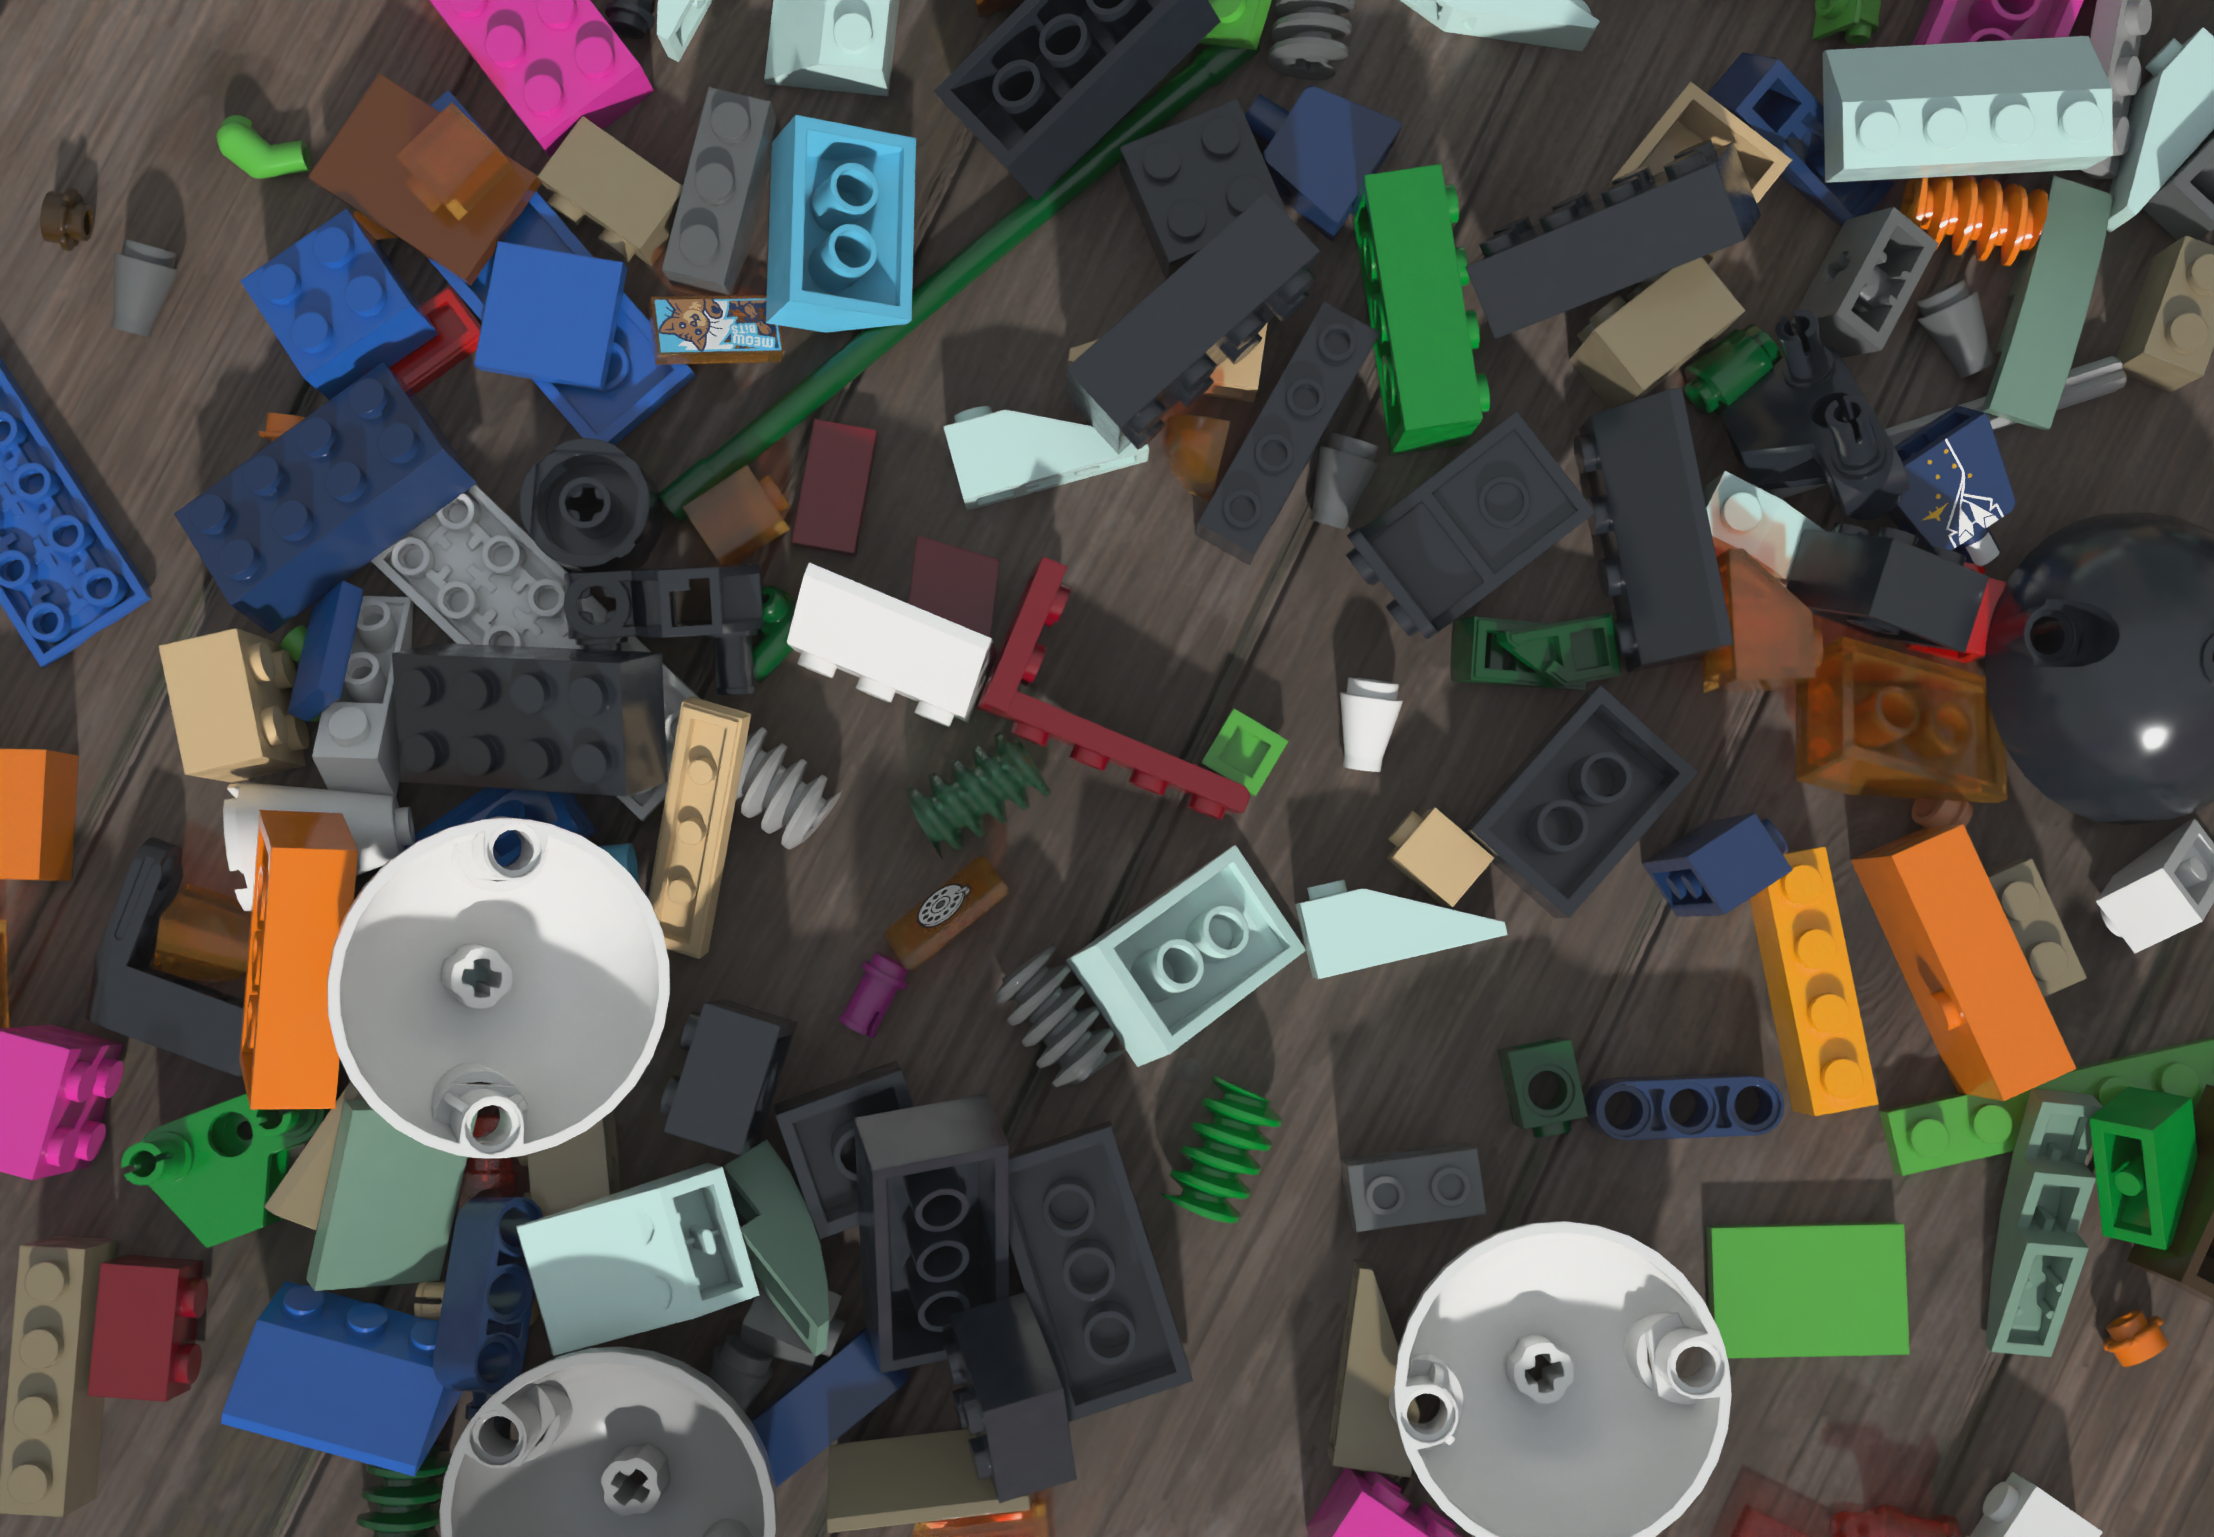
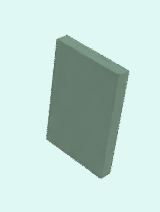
[306,1099,478,1291]

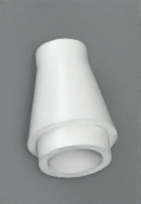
[1340,677,1403,772]

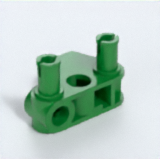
[121,1086,342,1248]

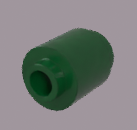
[1684,324,1782,416]

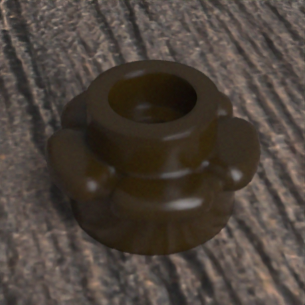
[40,188,94,251]

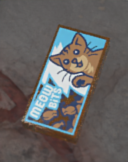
[648,295,784,365]

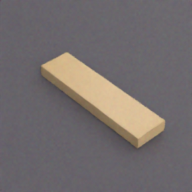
[648,697,751,959]

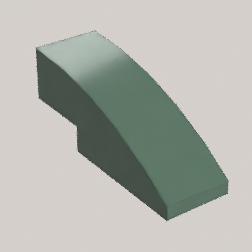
[723,1139,829,1357]

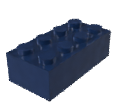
[174,361,477,634]

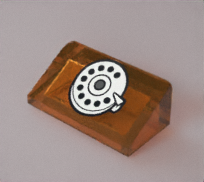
[886,856,1011,970]

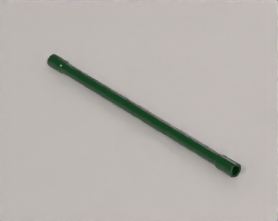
[658,44,1260,524]

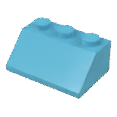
[766,115,916,333]

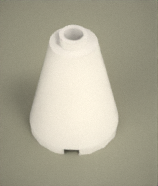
[223,782,415,911]

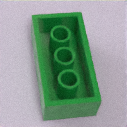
[1351,164,1490,456]

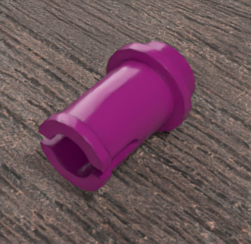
[838,952,909,1038]

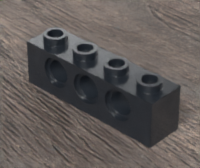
[1195,302,1380,566]

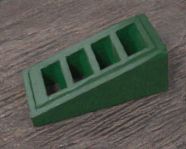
[1451,616,1587,691]

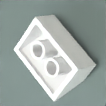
[787,563,997,727]

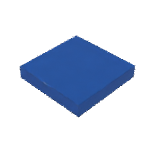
[474,241,627,391]

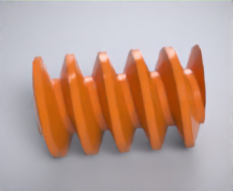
[1900,175,2048,267]

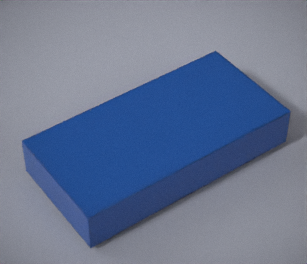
[287,580,364,722]

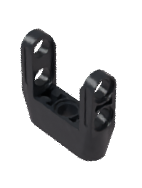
[85,837,244,1077]

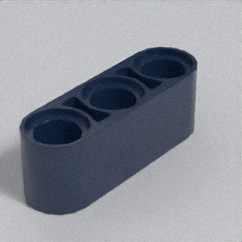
[1584,1073,1785,1141]
[433,1197,543,1394]
[750,1327,911,1488]

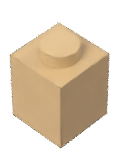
[1386,808,1494,908]

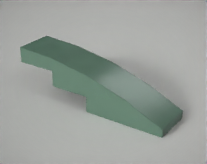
[1981,175,2113,431]
[1986,1089,2103,1357]

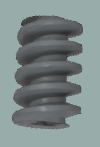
[1268,0,1355,80]
[992,943,1126,1090]

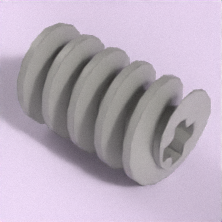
[736,727,843,850]

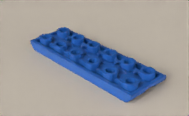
[0,357,152,668]

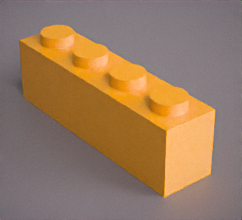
[1749,847,1879,1116]

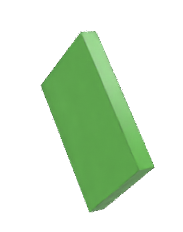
[1706,1221,1910,1358]

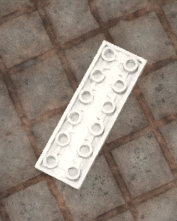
[371,484,701,821]

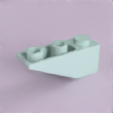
[1400,0,1600,51]

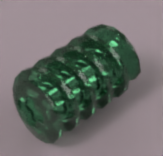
[906,732,1052,860]

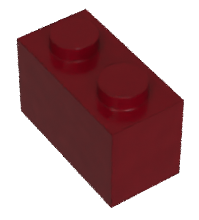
[87,1255,208,1402]

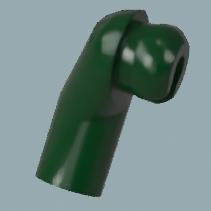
[752,586,796,684]

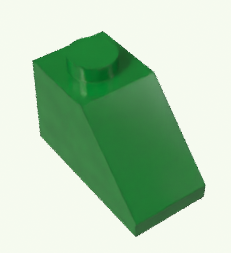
[2089,1086,2198,1250]

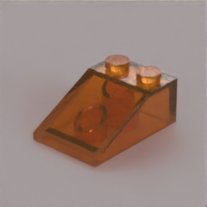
[1796,636,2008,803]

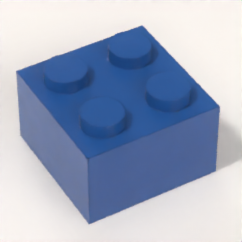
[240,208,439,400]

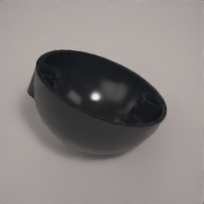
[1985,512,2214,825]

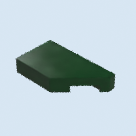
[1496,613,1622,687]

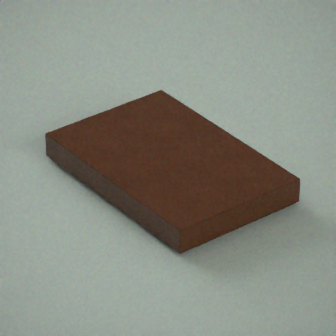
[308,73,542,286]

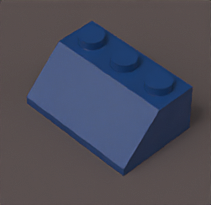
[221,1281,463,1477]

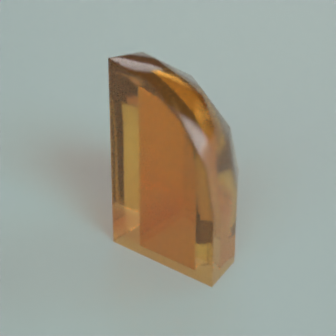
[1163,415,1230,502]
[153,883,251,983]

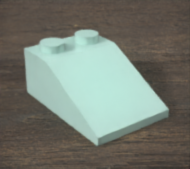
[1066,845,1306,1067]

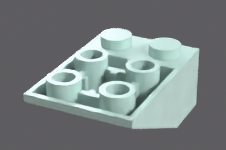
[516,1163,759,1356]

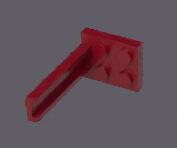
[975,556,1250,820]

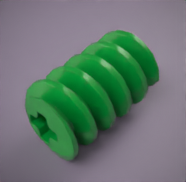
[1161,1075,1283,1223]

